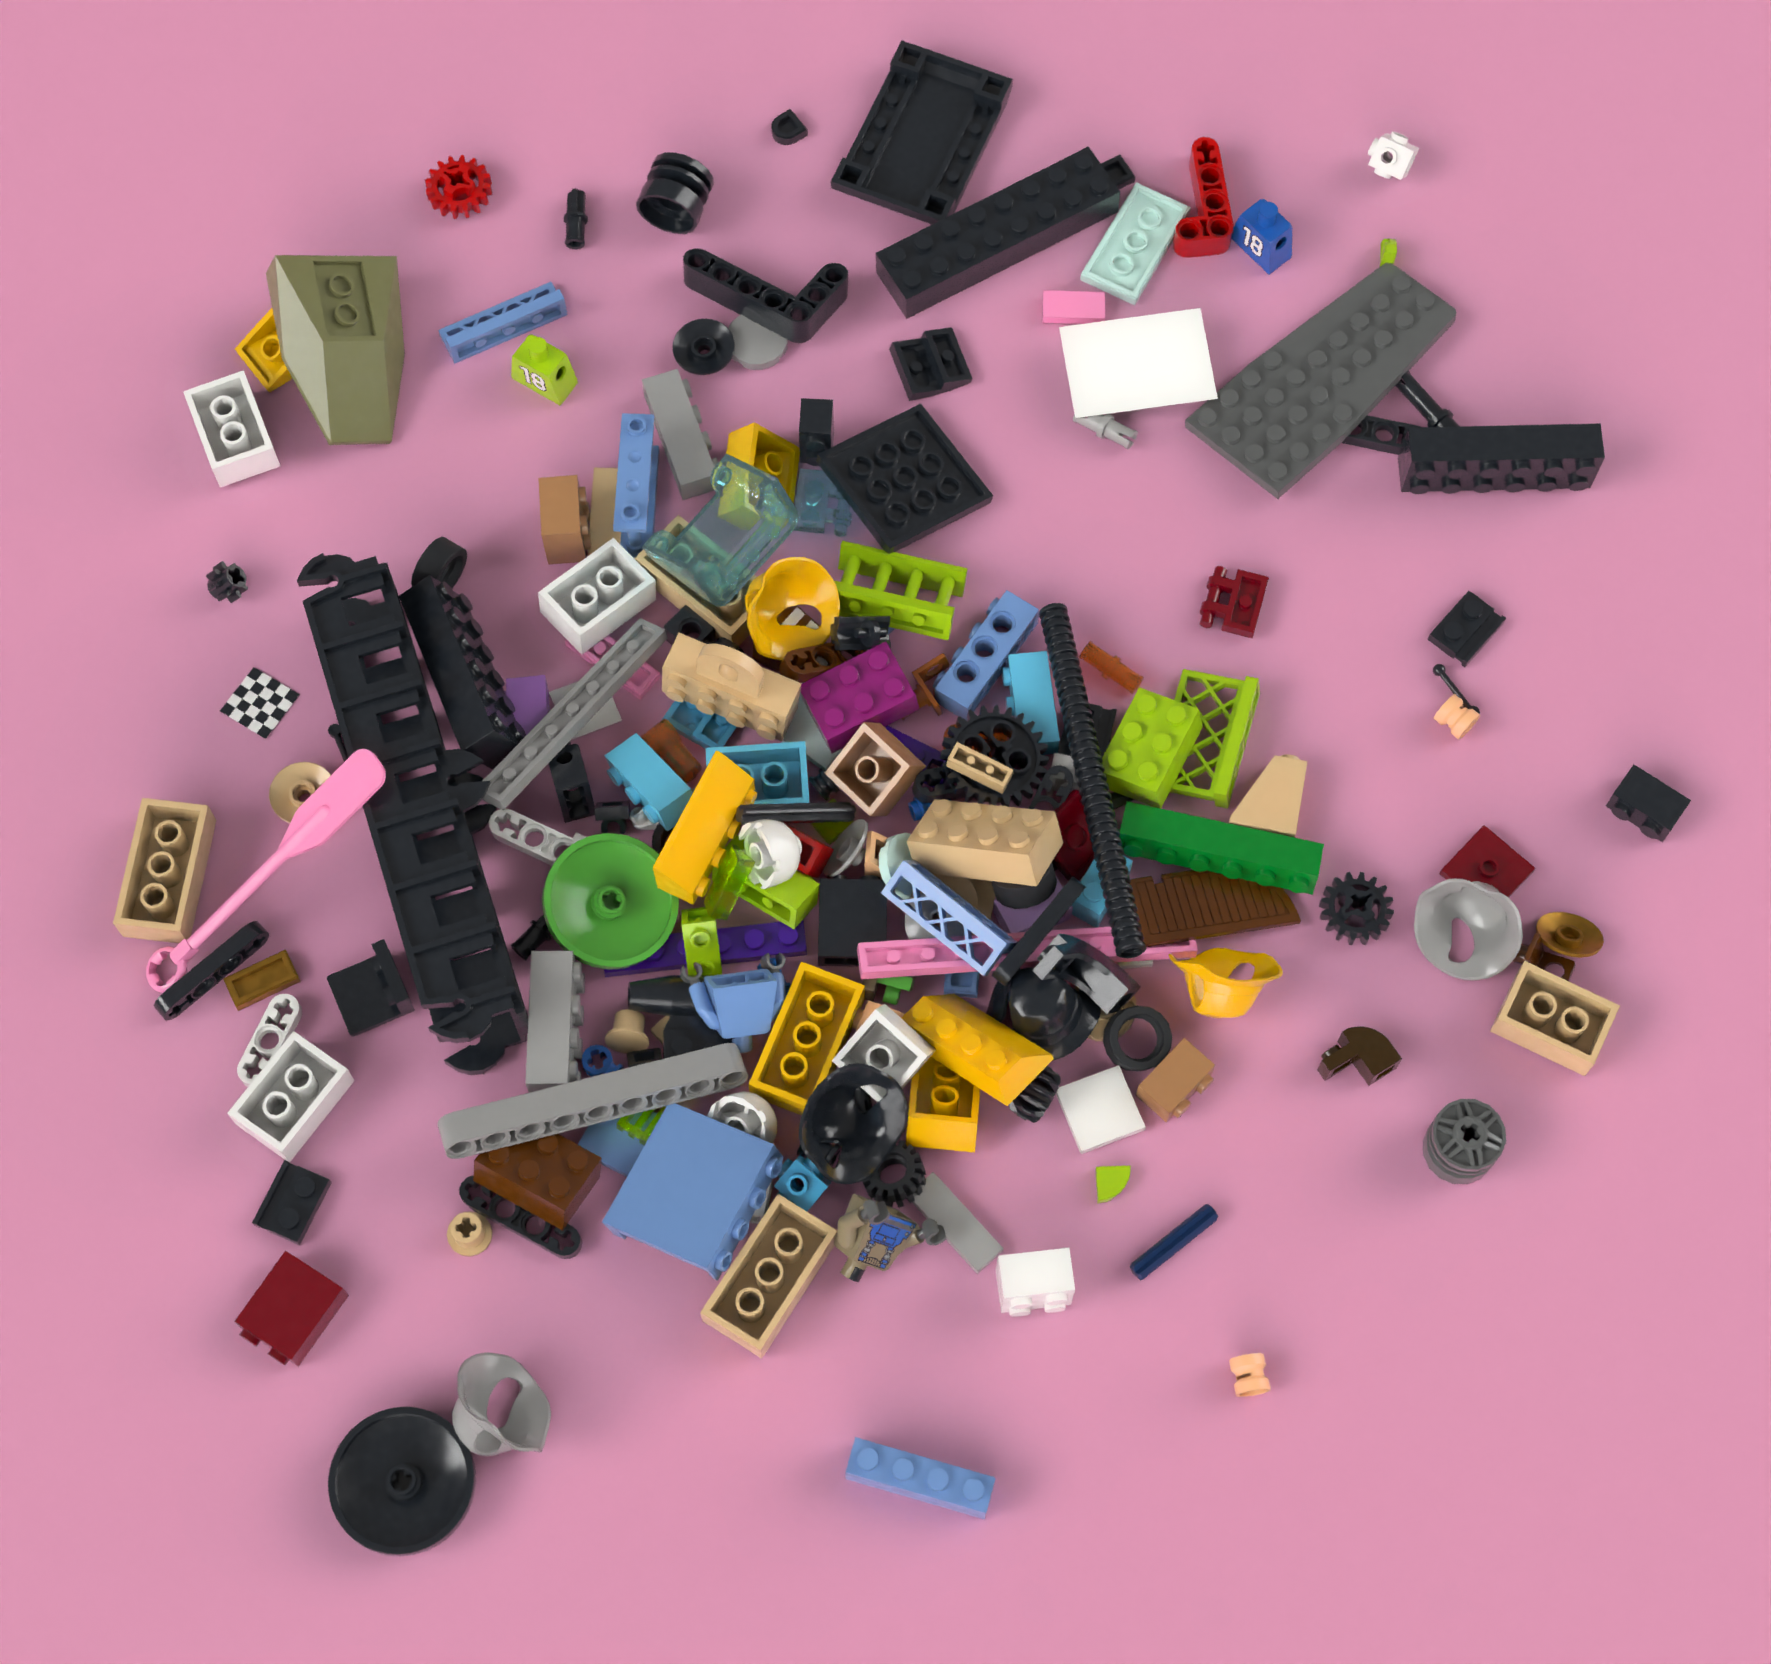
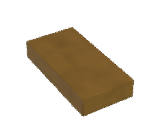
[223,949,301,1011]

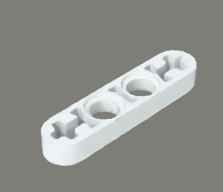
[489,808,578,866]

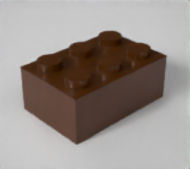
[473,1134,602,1230]

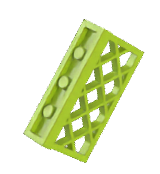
[1170,669,1260,809]

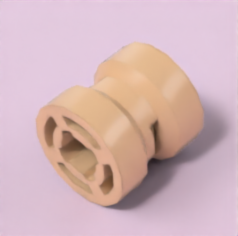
[1434,694,1480,740]
[1229,1353,1271,1397]

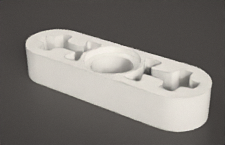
[237,994,302,1087]

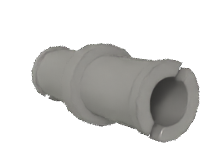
[1073,414,1138,449]

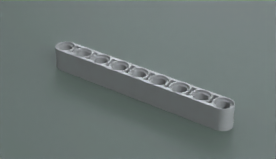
[437,1043,749,1159]

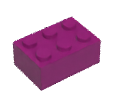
[800,641,919,754]

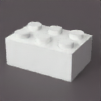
[183,370,280,488]
[538,538,656,655]
[227,1031,355,1162]

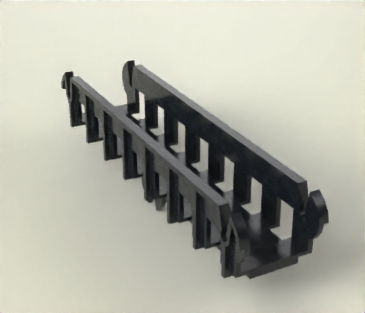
[297,553,528,1075]

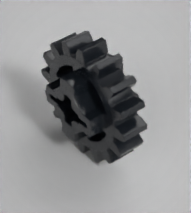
[1319,872,1394,945]

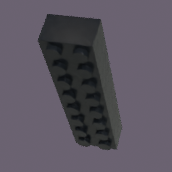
[875,146,1120,319]

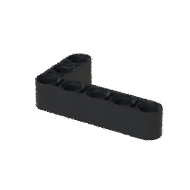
[683,248,848,343]

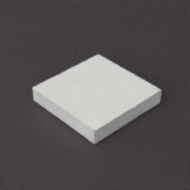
[1056,1065,1146,1154]

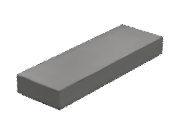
[912,1172,1004,1274]

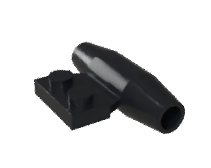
[628,975,732,1059]

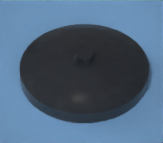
[328,1407,476,1556]

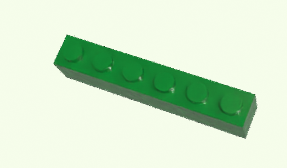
[1119,801,1324,895]

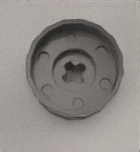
[1423,1099,1506,1184]

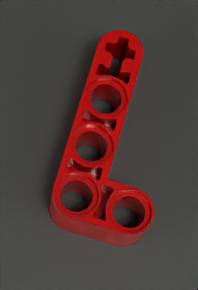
[1173,137,1234,258]

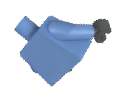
[680,953,786,1053]

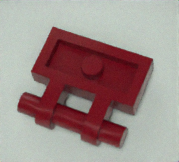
[1199,566,1269,639]

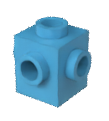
[774,1155,832,1211]

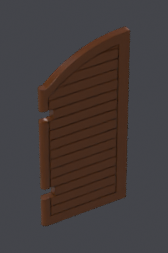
[1130,870,1301,947]

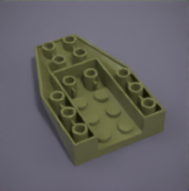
[266,255,405,445]

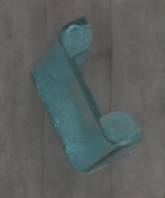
[642,454,799,607]

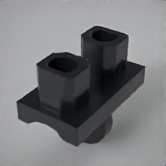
[830,616,891,650]

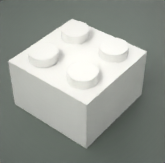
[832,1004,936,1102]
[996,1248,1075,1317]

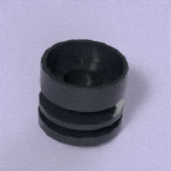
[636,152,714,234]

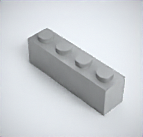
[642,369,722,500]

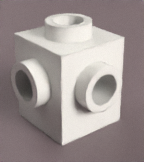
[1368,131,1420,180]

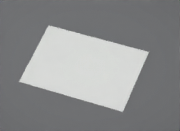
[1059,308,1218,418]

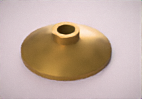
[1536,912,1604,958]

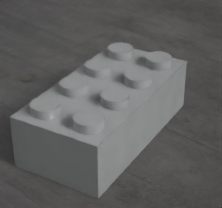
[525,951,585,1093]

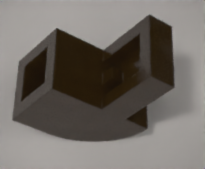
[1317,1026,1402,1086]

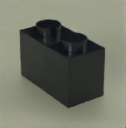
[799,398,834,466]
[1606,764,1691,843]

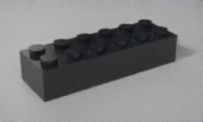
[1398,424,1605,494]
[399,575,526,770]

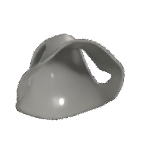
[1414,878,1523,980]
[452,1352,551,1456]

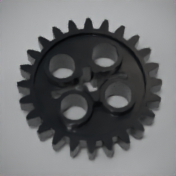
[940,705,1049,807]

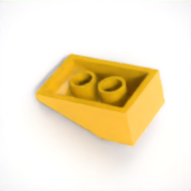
[235,308,293,392]
[906,1057,980,1152]

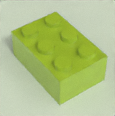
[1102,687,1203,808]

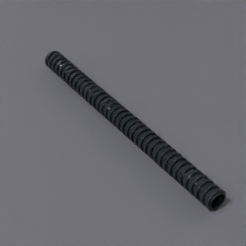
[1039,603,1146,959]

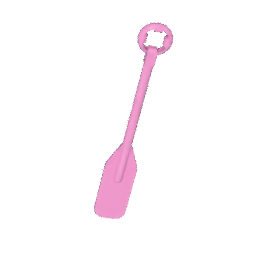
[146,749,386,993]

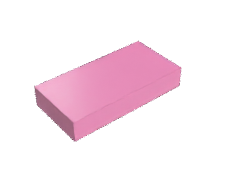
[1043,290,1105,324]

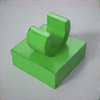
[877,976,916,1005]

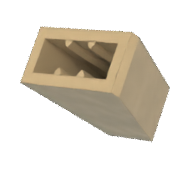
[1229,754,1308,837]

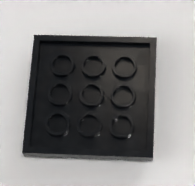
[816,403,993,554]

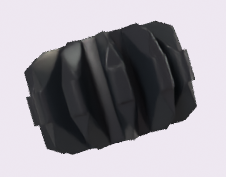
[1009,1066,1061,1123]

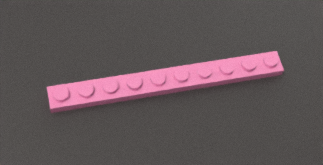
[857,927,1198,979]

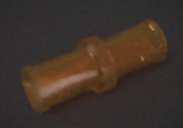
[1079,641,1144,694]

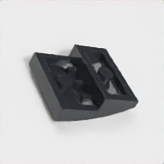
[889,327,973,401]

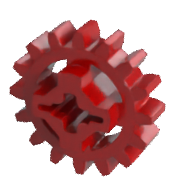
[425,155,493,219]

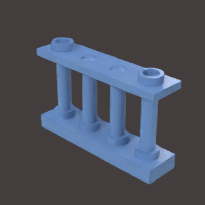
[613,413,660,558]

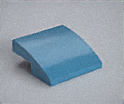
[660,701,736,748]

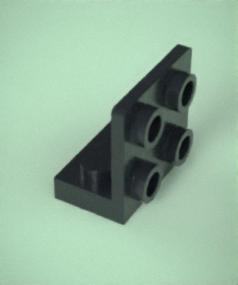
[327,939,415,1037]

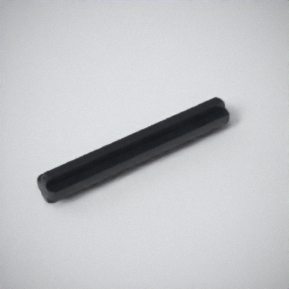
[735,802,856,825]

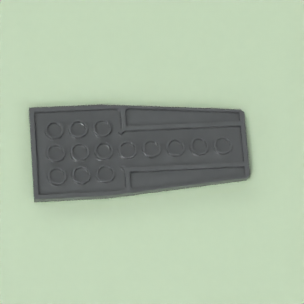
[1185,263,1456,499]

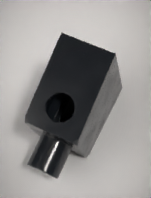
[549,741,595,823]

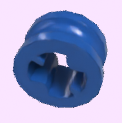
[582,1045,614,1077]

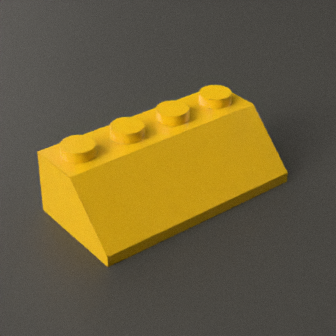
[653,750,758,905]
[901,994,1054,1106]

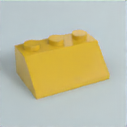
[718,422,800,534]

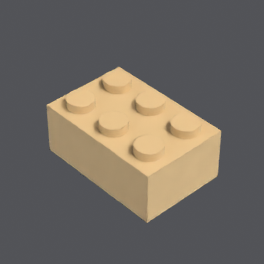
[1490,961,1620,1076]

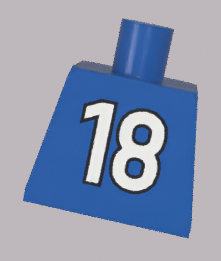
[1232,199,1293,275]

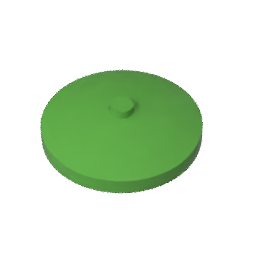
[542,833,679,969]

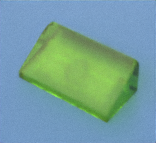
[704,844,755,920]

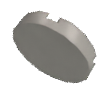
[728,314,788,370]

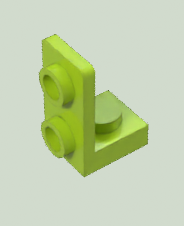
[681,906,723,975]

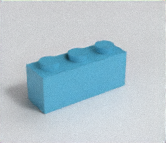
[1002,651,1060,755]
[604,733,693,831]

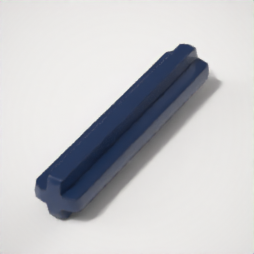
[1130,1204,1218,1280]

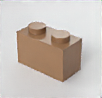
[1136,1038,1215,1123]

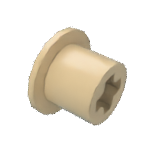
[605,1009,649,1054]
[447,1211,493,1257]

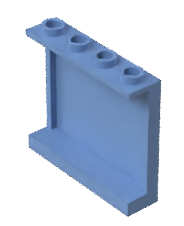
[602,1103,784,1281]

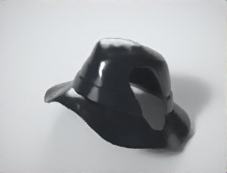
[986,968,1101,1061]
[799,1063,908,1184]

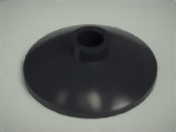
[672,319,735,375]

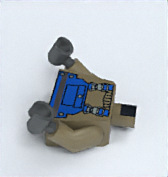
[834,1193,946,1282]

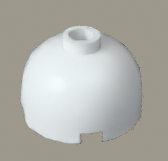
[739,819,802,889]
[707,1091,777,1144]

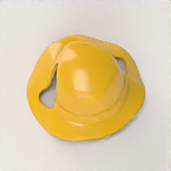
[745,557,840,660]
[1169,948,1283,1018]

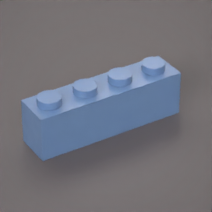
[845,1437,996,1519]

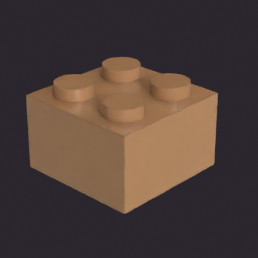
[538,475,591,565]
[825,722,926,817]

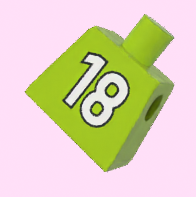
[511,334,578,406]

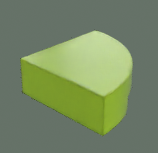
[1380,239,1397,266]
[1095,1165,1131,1204]

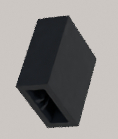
[818,875,887,967]

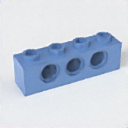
[933,590,1039,721]

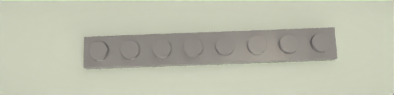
[482,618,668,810]

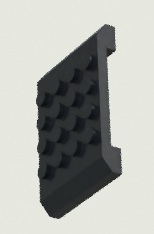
[831,40,1013,224]

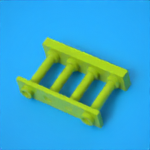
[834,541,968,640]

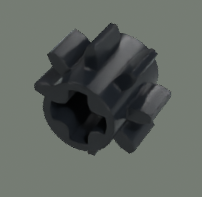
[206,561,248,603]

